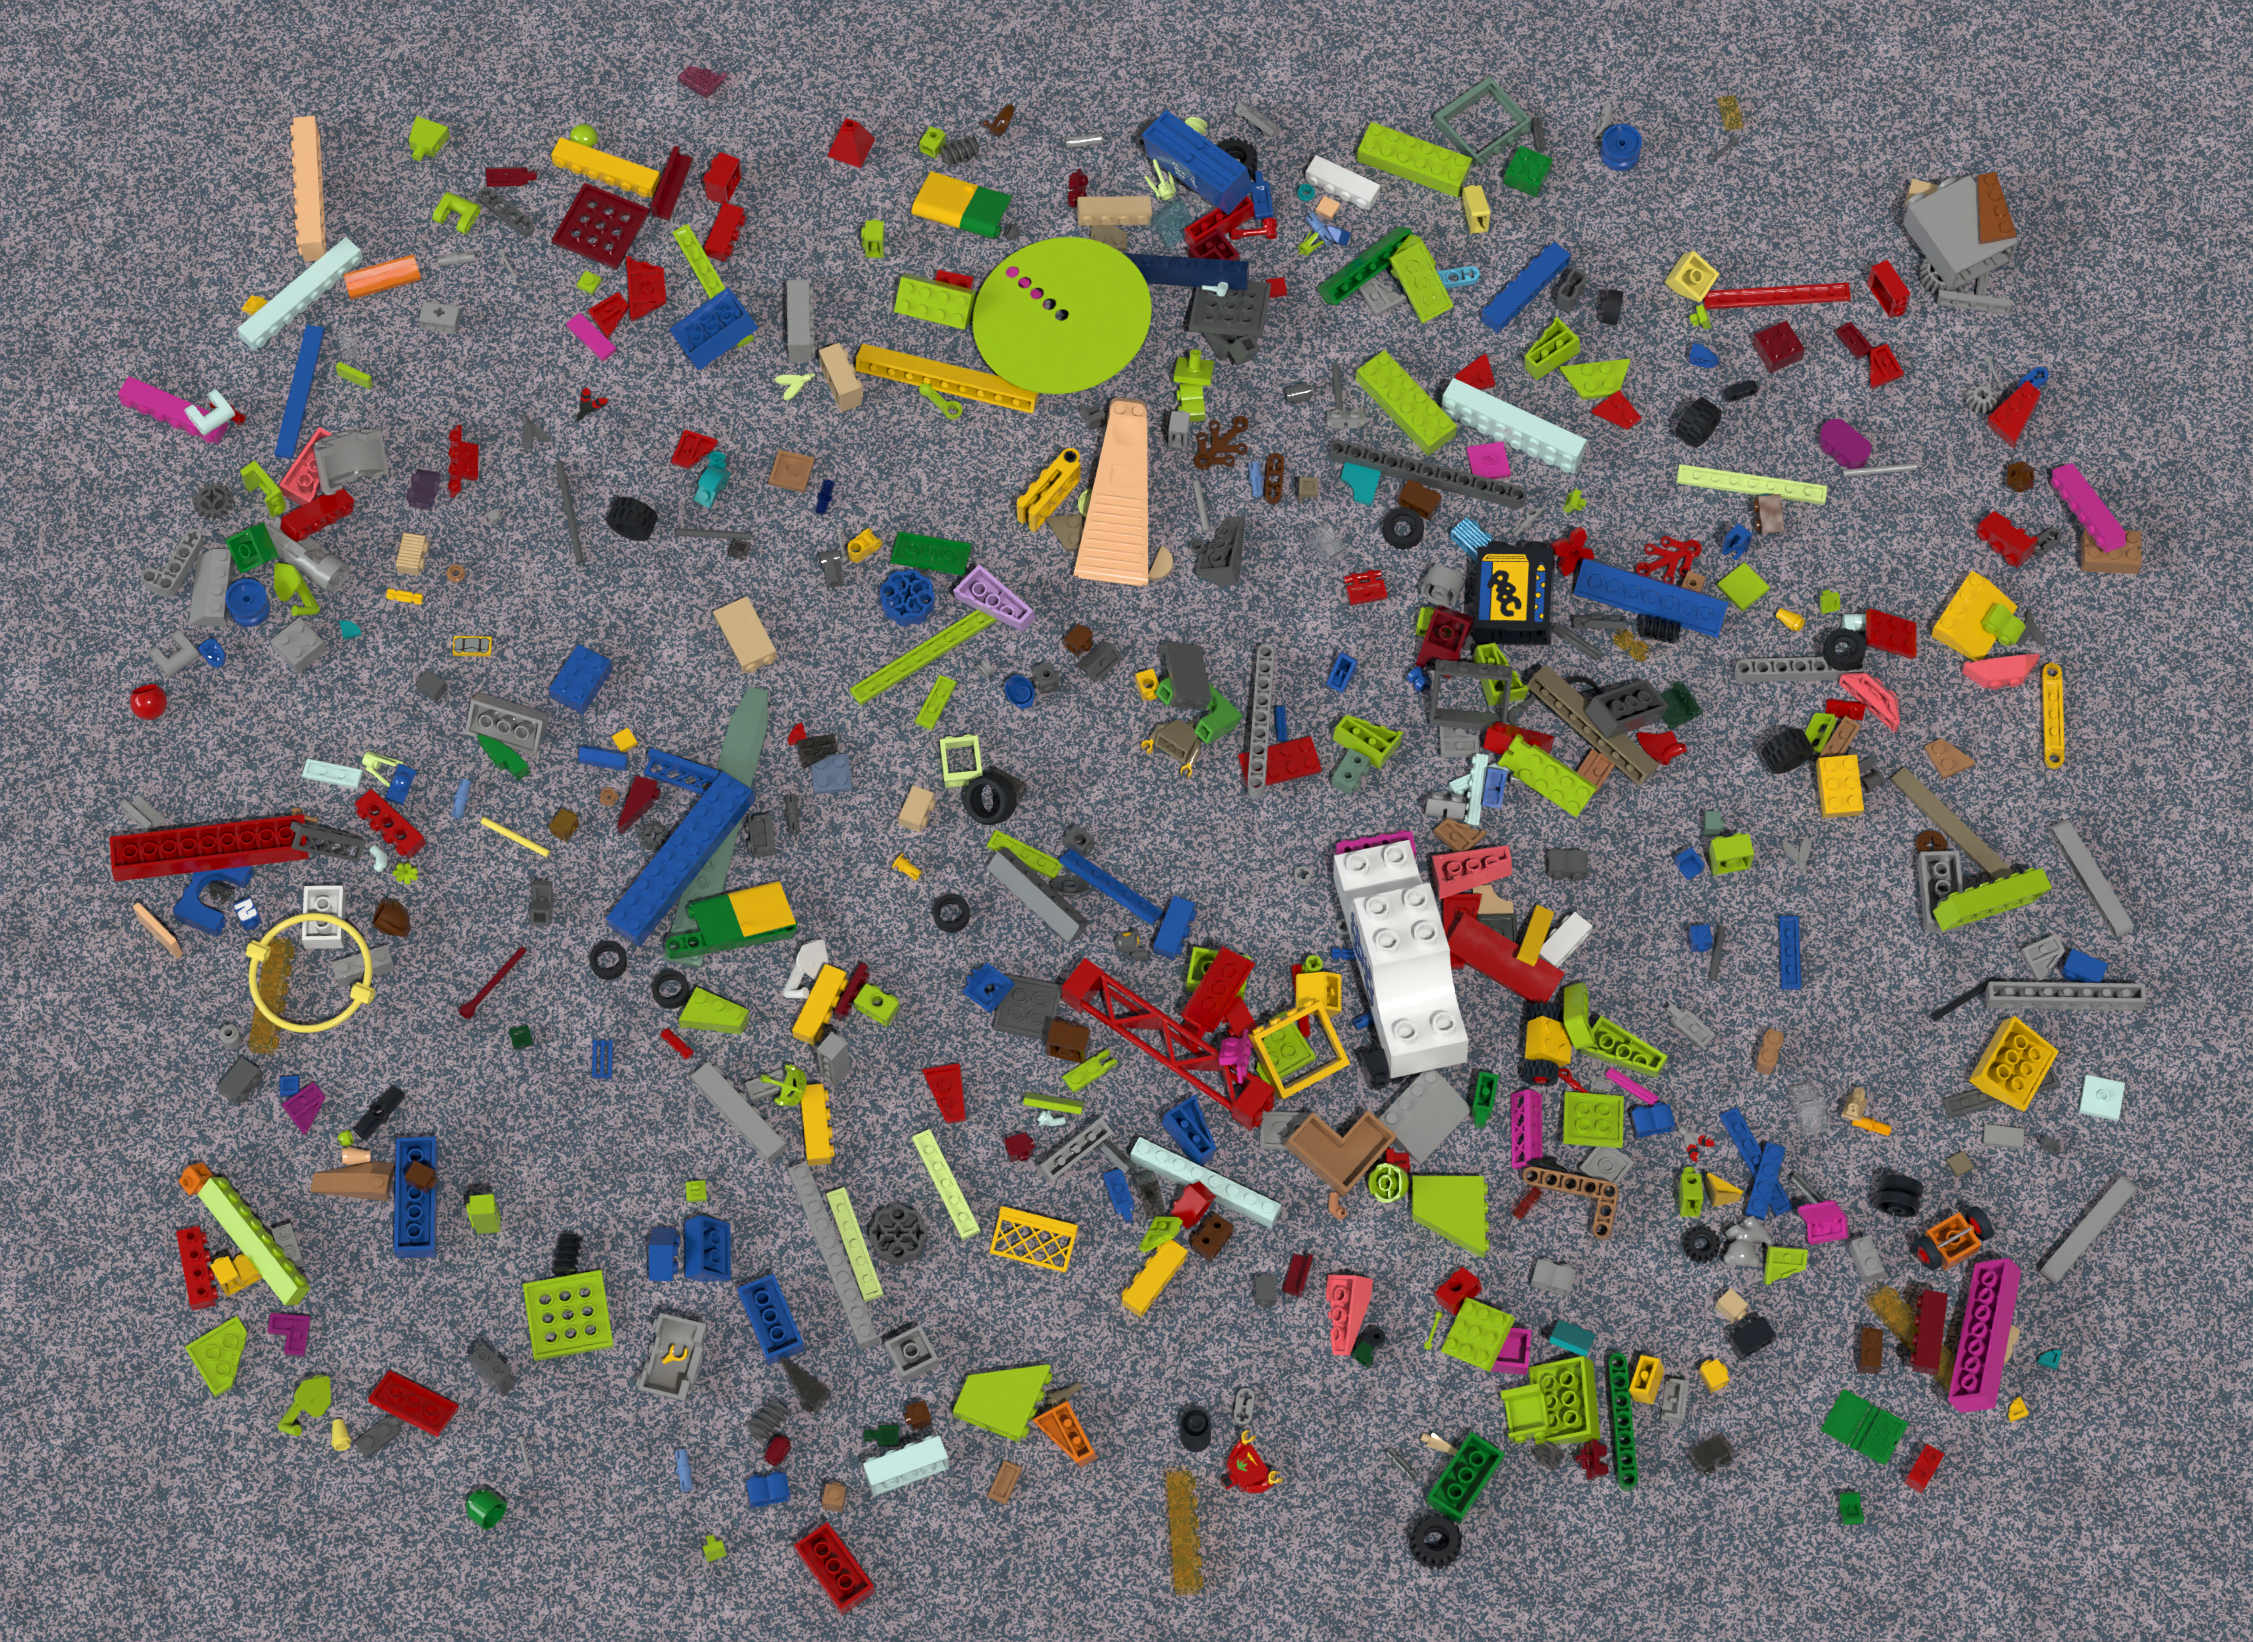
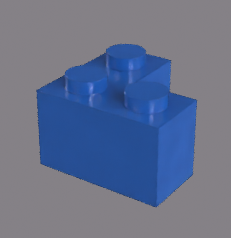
[649,1227,681,1281]

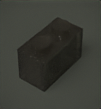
[1686,1432,1735,1478]

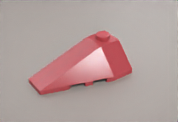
[1326,1275,1373,1356]

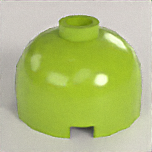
[1368,1163,1409,1203]

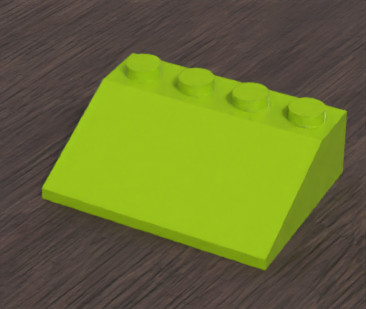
[1529,1356,1601,1445]

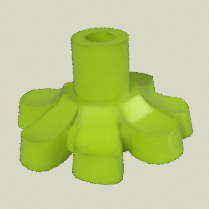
[392,863,418,884]

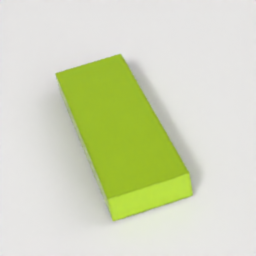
[915,675,957,731]
[1023,1092,1084,1115]

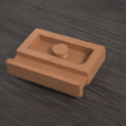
[1577,749,1616,794]

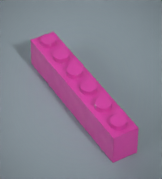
[118,376,229,444]
[2051,462,2126,553]

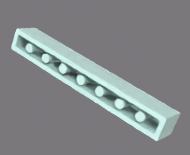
[237,237,363,351]
[1130,1137,1281,1229]

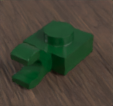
[864,1425,899,1447]

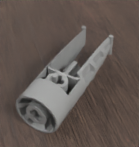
[261,516,350,593]

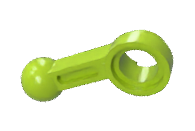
[919,382,963,420]

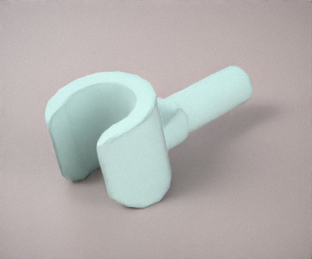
[1202,282,1228,297]

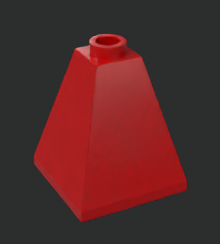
[827,118,875,169]

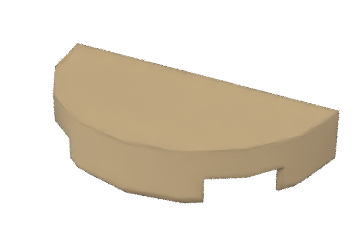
[1148,546,1173,581]

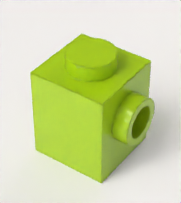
[919,126,946,159]

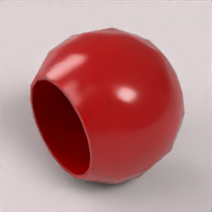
[129,684,167,721]

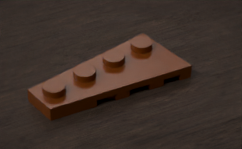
[1977,172,2016,244]

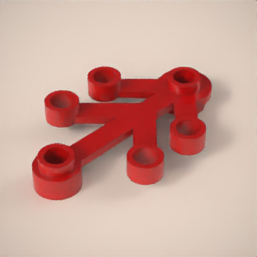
[1636,536,1702,584]

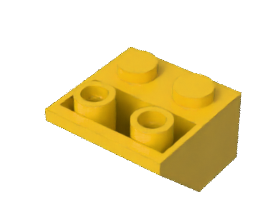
[1296,972,1341,1018]

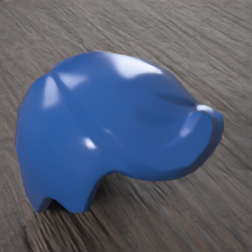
[1004,675,1035,709]

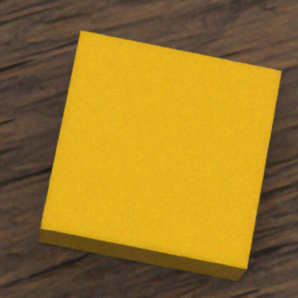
[611,728,638,752]

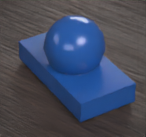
[385,763,417,806]

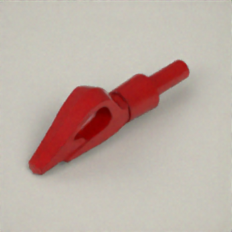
[1558,1069,1590,1093]

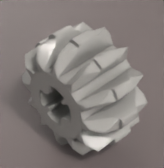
[1965,382,1997,415]

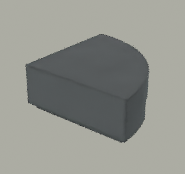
[2040,1135,2061,1156]

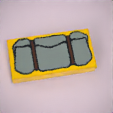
[453,636,492,657]

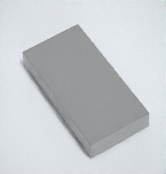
[1983,1124,2024,1150]

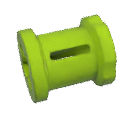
[1302,955,1323,974]

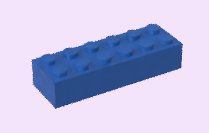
[394,1136,439,1258]

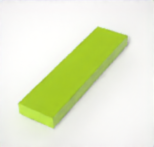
[987,830,1063,880]

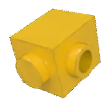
[1699,1359,1730,1393]

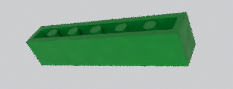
[1317,226,1414,305]

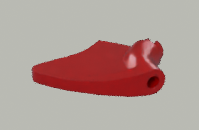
[1637,731,1687,766]

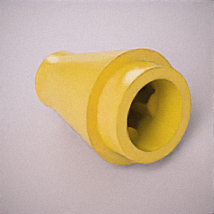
[1776,608,1805,632]

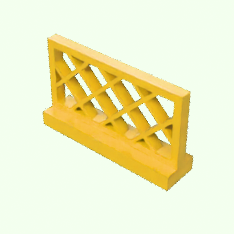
[989,1206,1079,1273]

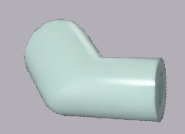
[369,845,388,872]

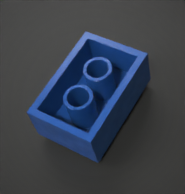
[549,644,613,715]

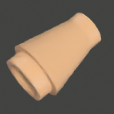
[342,1146,370,1166]

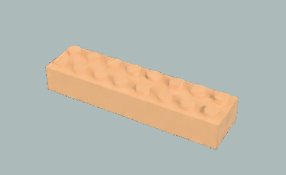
[290,116,326,262]

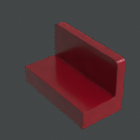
[1283,1254,1314,1298]

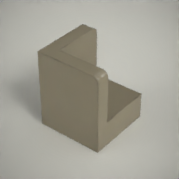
[1298,477,1318,503]

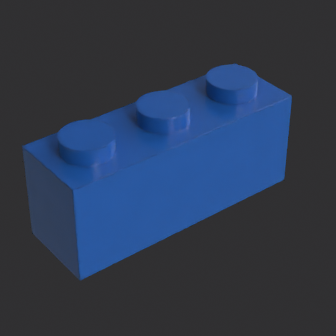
[1153,896,1197,960]

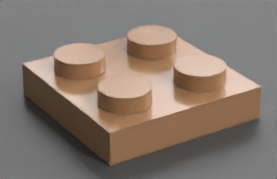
[768,450,815,493]

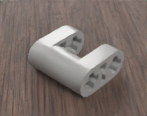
[148,630,200,678]

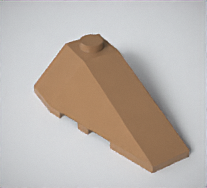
[310,1161,395,1201]

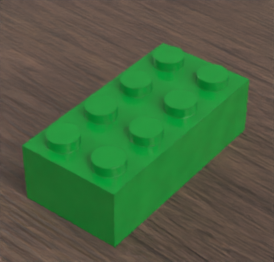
[1426,1432,1505,1525]

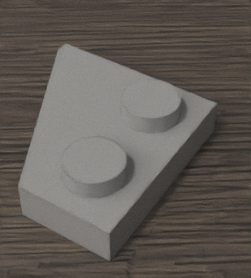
[1439,726,1479,758]

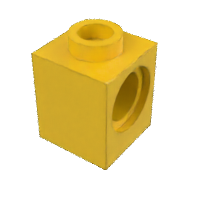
[1135,668,1159,701]

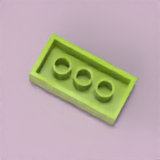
[894,273,976,330]

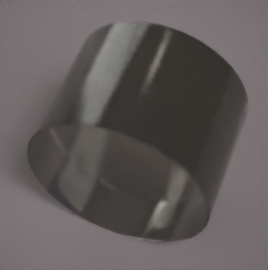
[1534,1441,1565,1471]

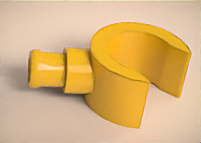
[662,1344,689,1365]

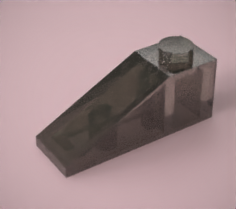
[780,1357,831,1415]

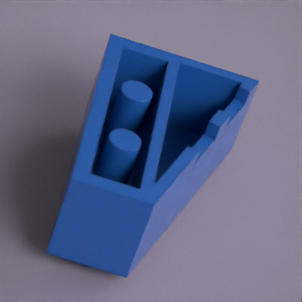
[1161,1094,1216,1166]

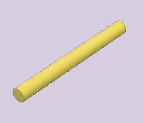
[481,817,550,857]

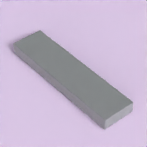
[1936,290,2013,314]

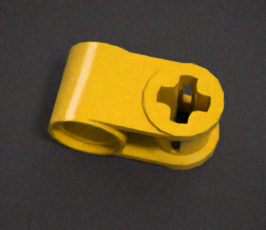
[848,528,883,563]

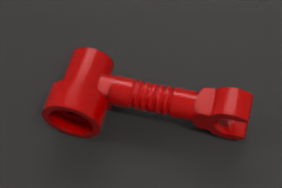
[1230,218,1278,240]

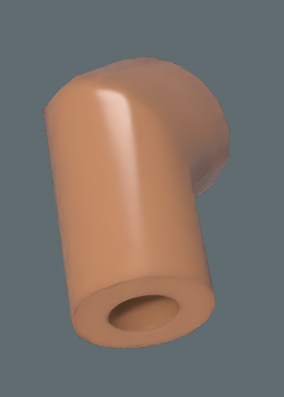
[1328,1192,1347,1220]

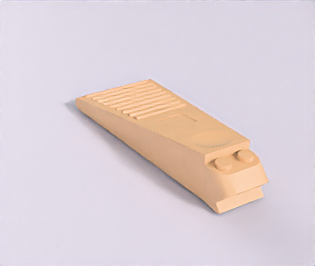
[1073,397,1148,586]

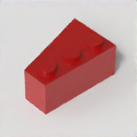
[1987,380,2041,449]
[1976,511,2038,569]
[1483,722,1555,756]

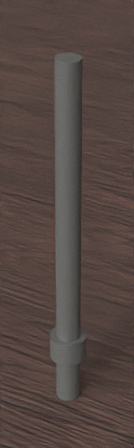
[556,462,584,564]

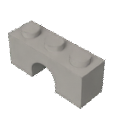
[331,945,395,988]

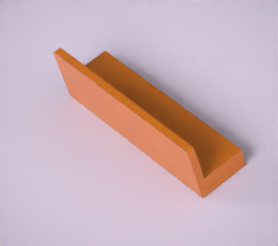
[343,255,421,300]

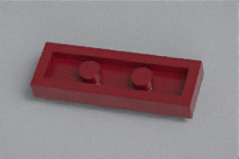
[834,963,870,1021]

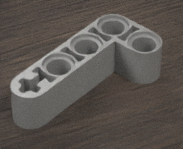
[141,529,204,598]

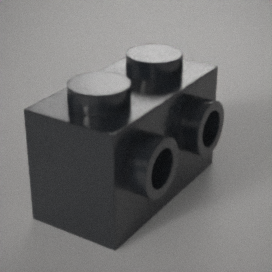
[1728,1316,1776,1361]

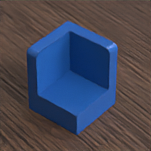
[1674,847,1705,880]

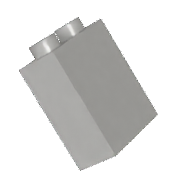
[1903,175,2018,291]

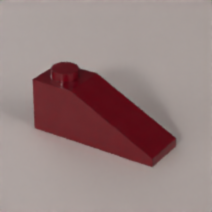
[617,776,661,834]

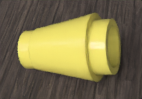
[331,1419,351,1451]

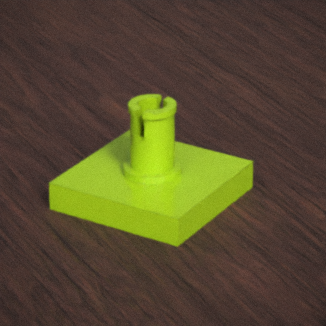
[1174,349,1214,386]

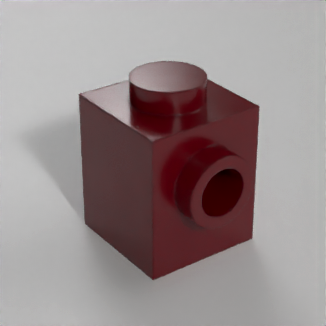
[1004,1132,1035,1163]

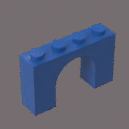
[173,866,254,938]

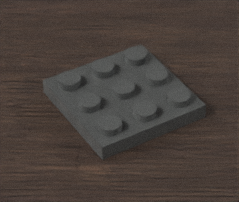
[993,974,1063,1041]

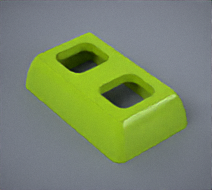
[1805,713,1836,753]

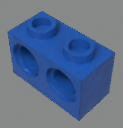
[1482,768,1507,809]

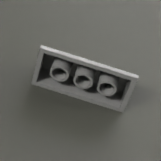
[189,549,235,627]
[465,692,550,756]

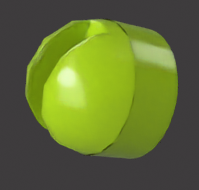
[337,1129,354,1146]

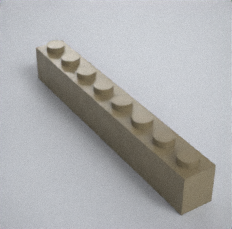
[1527,664,1659,787]

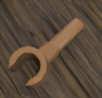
[292,808,318,823]

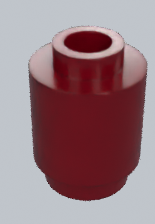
[763,1436,792,1467]

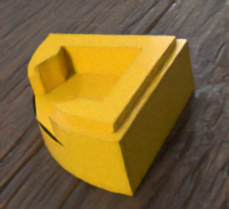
[2008,1396,2029,1423]

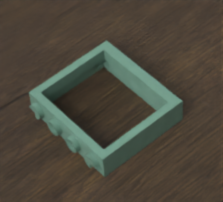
[1433,76,1532,168]

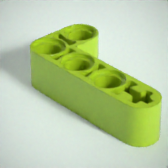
[1564,982,1596,1050]

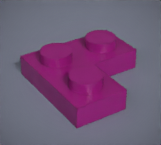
[267,1313,311,1357]

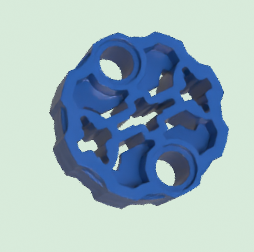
[880,569,935,626]

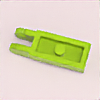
[1062,1049,1118,1094]

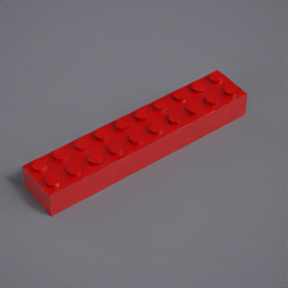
[109,814,309,882]

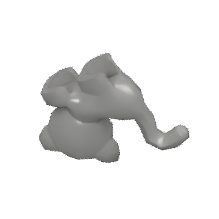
[1724,1215,1788,1267]

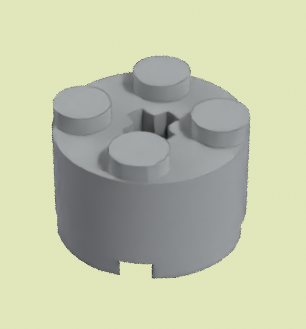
[1421,563,1464,607]

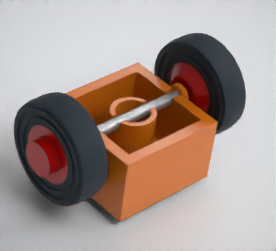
[1914,1206,1994,1271]

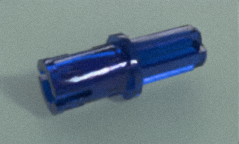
[816,479,835,516]

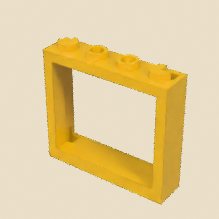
[1248,999,1350,1099]

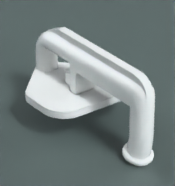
[783,939,829,999]

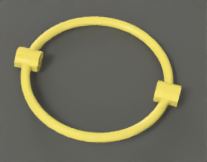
[246,913,376,1033]

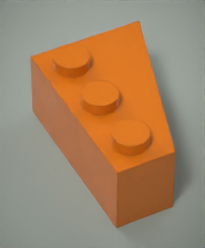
[1032,1401,1098,1468]

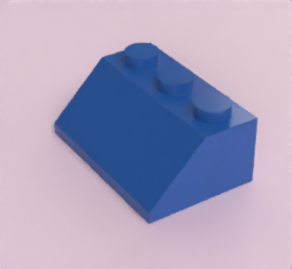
[685,1215,731,1282]

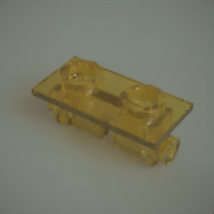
[1613,629,1652,663]

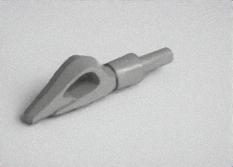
[1513,507,1546,537]

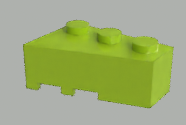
[679,987,750,1034]

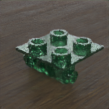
[1660,681,1703,730]

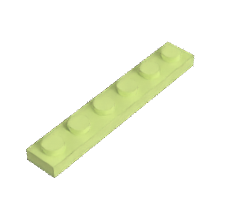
[912,1129,980,1240]
[826,1187,883,1302]

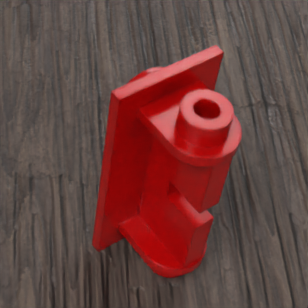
[1825,698,1866,721]

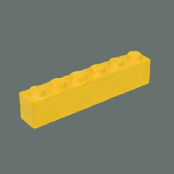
[551,137,661,198]

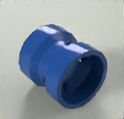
[1406,666,1433,693]

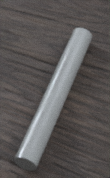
[1192,480,1210,533]

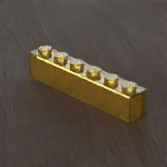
[248,939,295,1055]
[1867,1285,1956,1394]
[1166,1471,1203,1596]

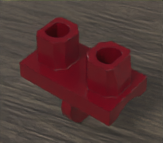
[1575,1439,1609,1480]

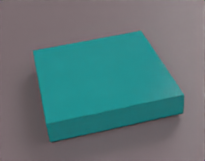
[1549,1320,1596,1357]

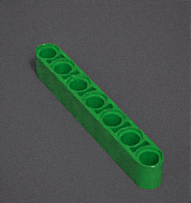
[665,918,797,959]
[1607,1353,1638,1492]

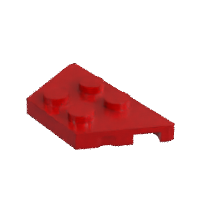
[626,256,667,321]

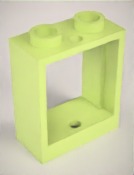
[940,734,982,788]

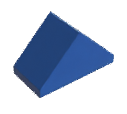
[1326,652,1358,693]

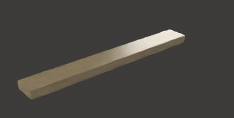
[1890,767,2014,881]

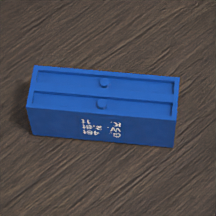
[1142,110,1253,215]

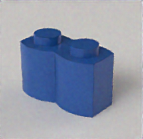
[1630,1103,1675,1138]
[746,1471,791,1508]

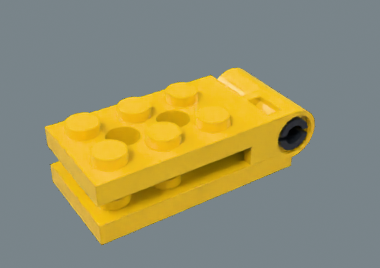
[1016,448,1081,533]

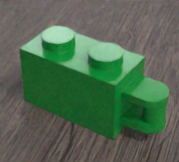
[1471,1072,1499,1129]

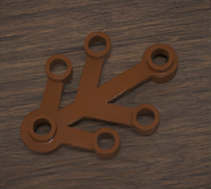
[1194,416,1249,470]

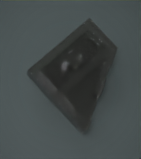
[797,734,838,769]

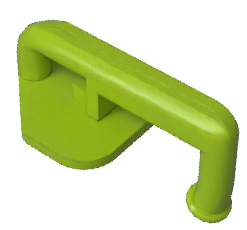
[274,562,320,616]
[277,1374,331,1437]

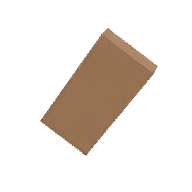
[988,1460,1023,1505]

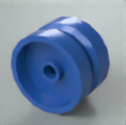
[1600,124,1642,171]
[225,578,271,627]

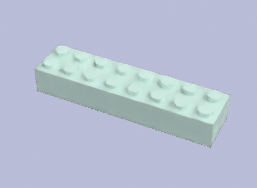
[1441,378,1587,474]

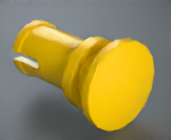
[892,853,923,881]

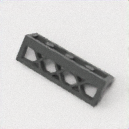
[290,821,366,862]

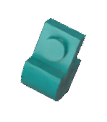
[694,464,731,508]

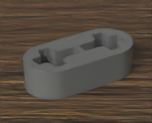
[2033,528,2062,557]

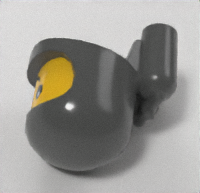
[1116,929,1151,961]

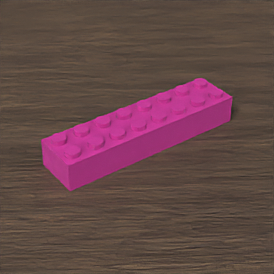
[1948,1258,2022,1413]

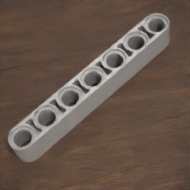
[1734,656,1866,682]
[2048,819,2134,938]
[2039,1175,2139,1285]

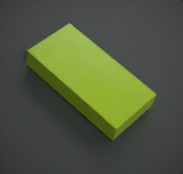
[336,362,373,390]

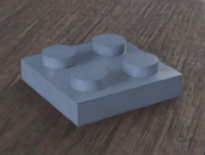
[810,753,852,795]

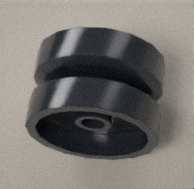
[1876,1175,1924,1218]

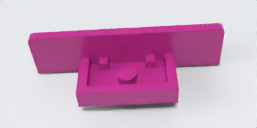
[1219,1029,1253,1083]

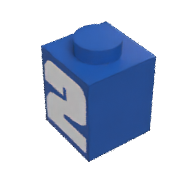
[233,897,262,931]

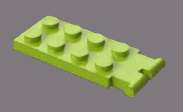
[1498,734,1597,818]

